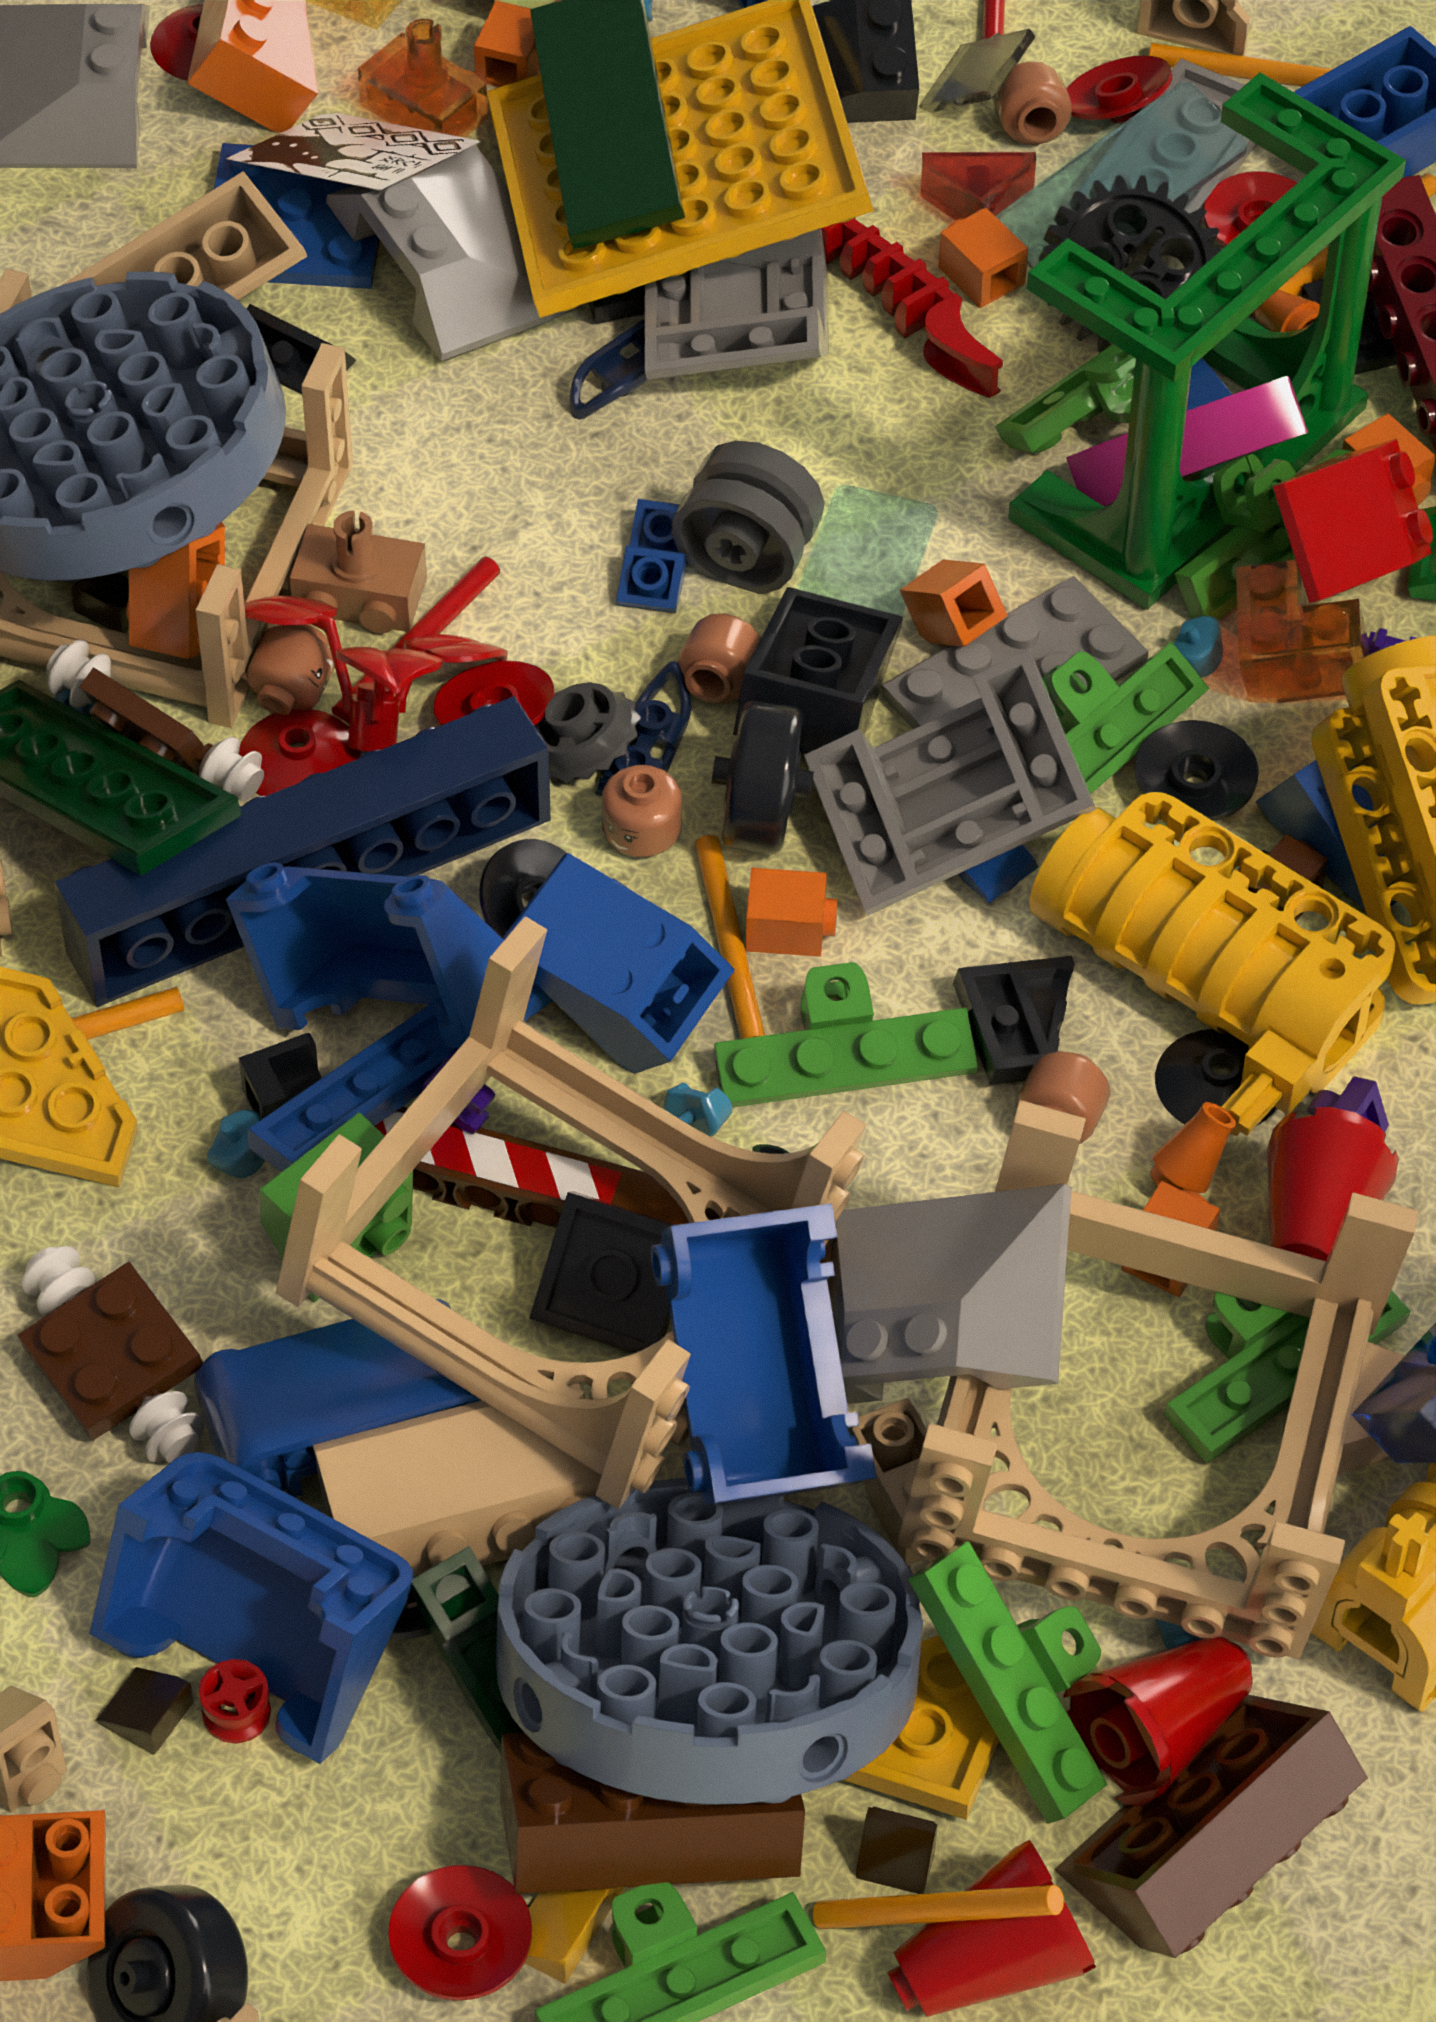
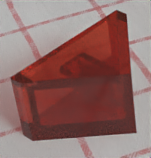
[920,152,1036,221]

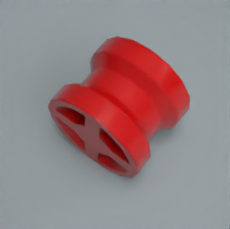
[198,1659,272,1744]

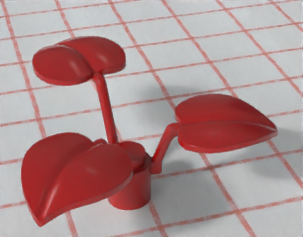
[244,596,508,752]

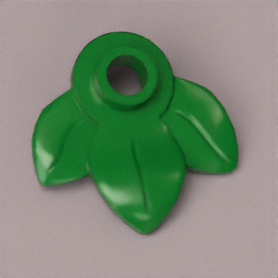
[0,1471,91,1598]

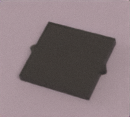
[919,28,1035,113]

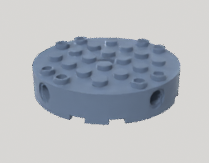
[0,271,286,580]
[496,1478,923,1804]

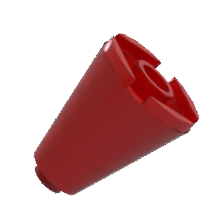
[1267,1107,1399,1261]
[1063,1637,1253,1806]
[887,1840,1096,2017]

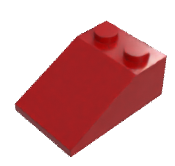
[1273,439,1433,604]

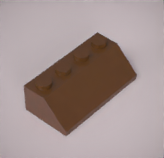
[1055,1694,1368,1958]

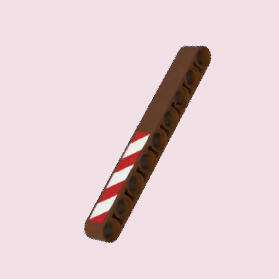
[375,1106,832,1284]

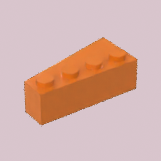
[187,0,318,133]

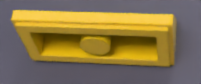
[525,1887,624,1984]

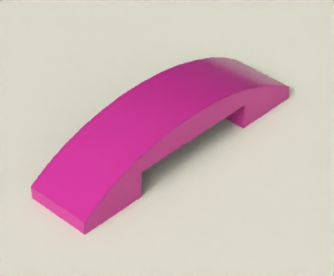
[1066,376,1308,507]

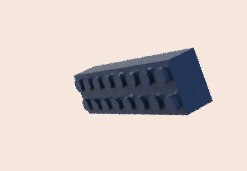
[55,696,551,1007]

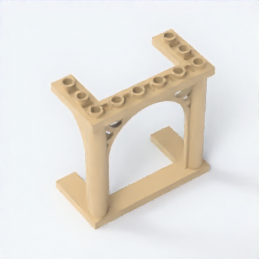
[0,269,353,729]
[276,916,866,1510]
[896,1100,1419,1659]

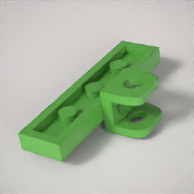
[995,344,1136,453]
[1175,449,1353,620]
[1042,641,1210,795]
[713,962,978,1108]
[1164,1290,1411,1464]
[908,1541,1108,1824]
[535,1882,826,2022]

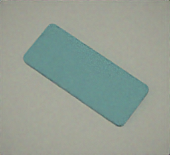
[996,81,1247,269]
[799,485,938,616]

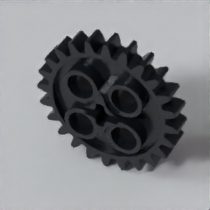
[1039,175,1222,352]

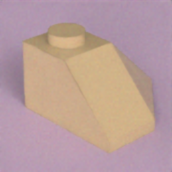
[1137,0,1250,56]

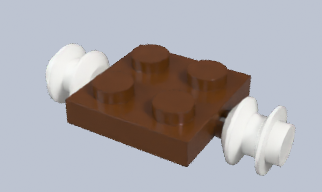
[46,639,264,802]
[17,1246,205,1463]

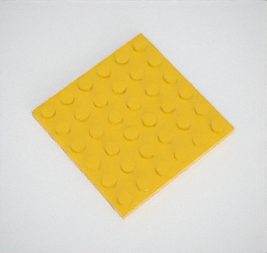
[486,0,874,318]

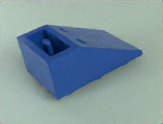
[503,853,735,1074]

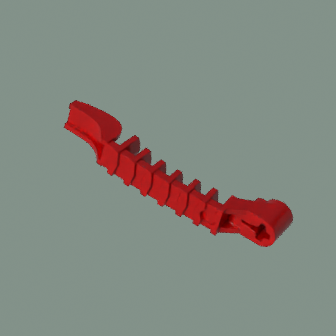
[821,218,1003,398]

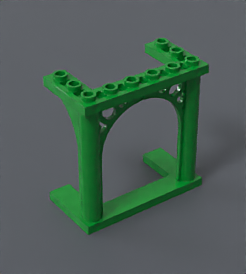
[1008,72,1406,610]

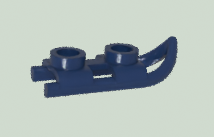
[570,318,650,420]
[595,661,691,796]

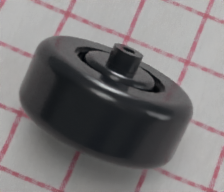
[711,700,814,855]
[87,1884,248,2022]

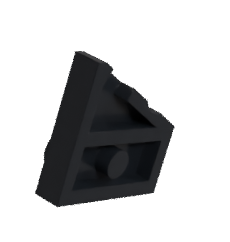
[953,956,1075,1085]

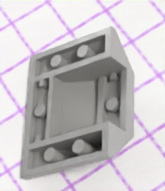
[0,4,150,168]
[326,145,588,361]
[645,228,829,380]
[804,649,1097,916]
[828,1183,1072,1404]

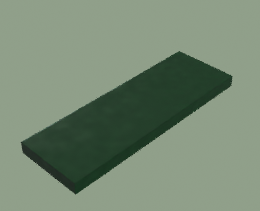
[530,0,685,250]
[0,680,242,876]

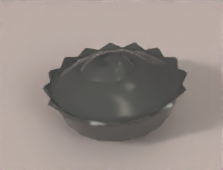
[534,682,641,783]

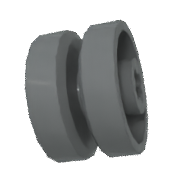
[671,440,825,594]

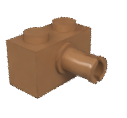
[290,511,427,633]

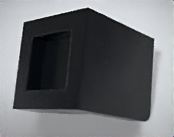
[239,1033,322,1120]

